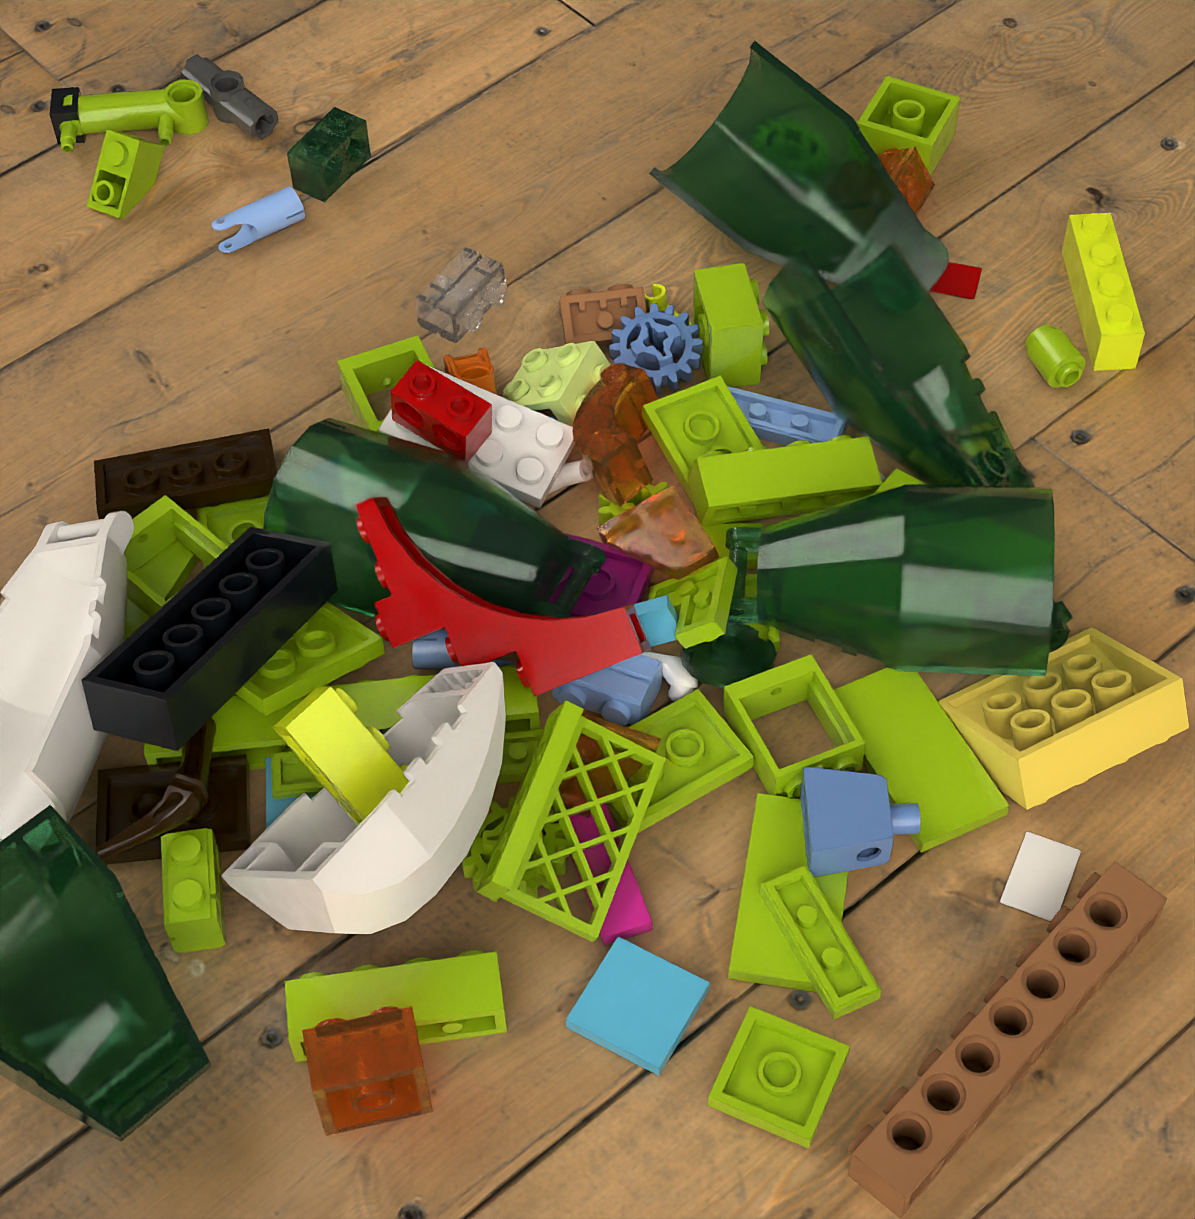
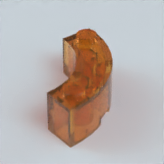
[572,363,658,506]

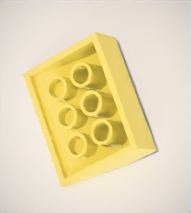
[938,627,1189,810]

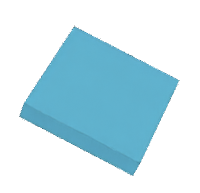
[566,936,710,1076]

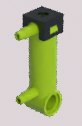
[49,79,209,153]

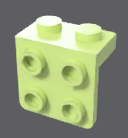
[502,341,620,439]

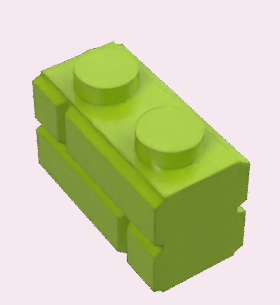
[161,828,226,953]

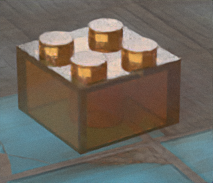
[302,1006,433,1136]

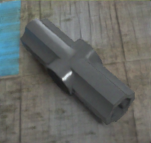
[180,54,278,140]

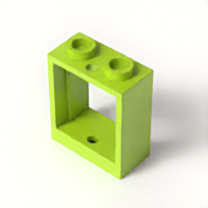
[337,335,435,461]
[124,495,229,617]
[723,654,866,799]

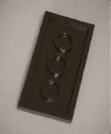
[94,428,281,519]

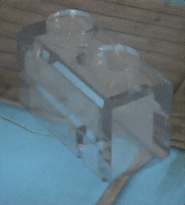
[415,247,507,343]

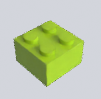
[853,76,961,183]
[693,263,769,388]

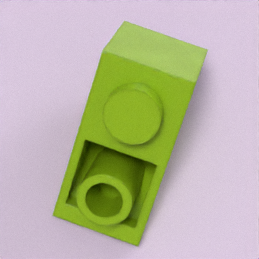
[86,129,165,219]

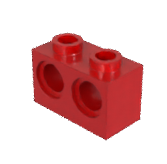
[390,360,492,465]

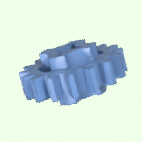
[609,303,703,395]

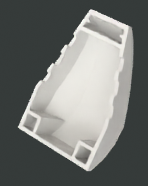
[221,662,506,934]

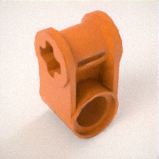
[443,347,497,395]

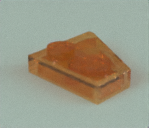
[596,485,719,580]

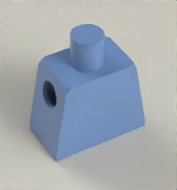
[800,767,920,877]

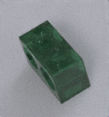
[287,107,371,203]

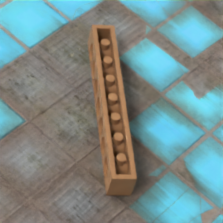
[848,862,1167,1219]

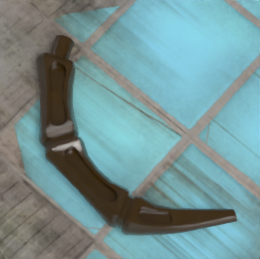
[96,718,216,861]

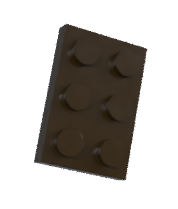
[95,754,251,865]

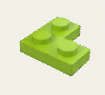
[648,556,738,649]

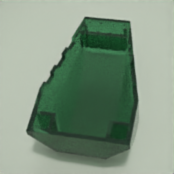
[0,805,211,1142]

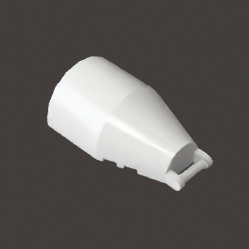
[0,511,134,846]

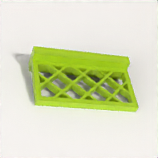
[476,700,666,942]

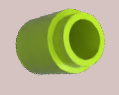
[1025,324,1086,388]

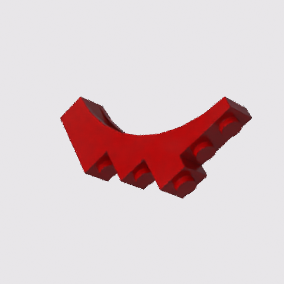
[355,497,651,696]

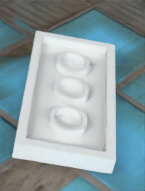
[378,366,579,508]

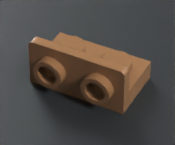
[559,284,647,346]

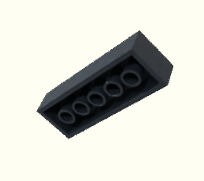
[81,527,338,751]

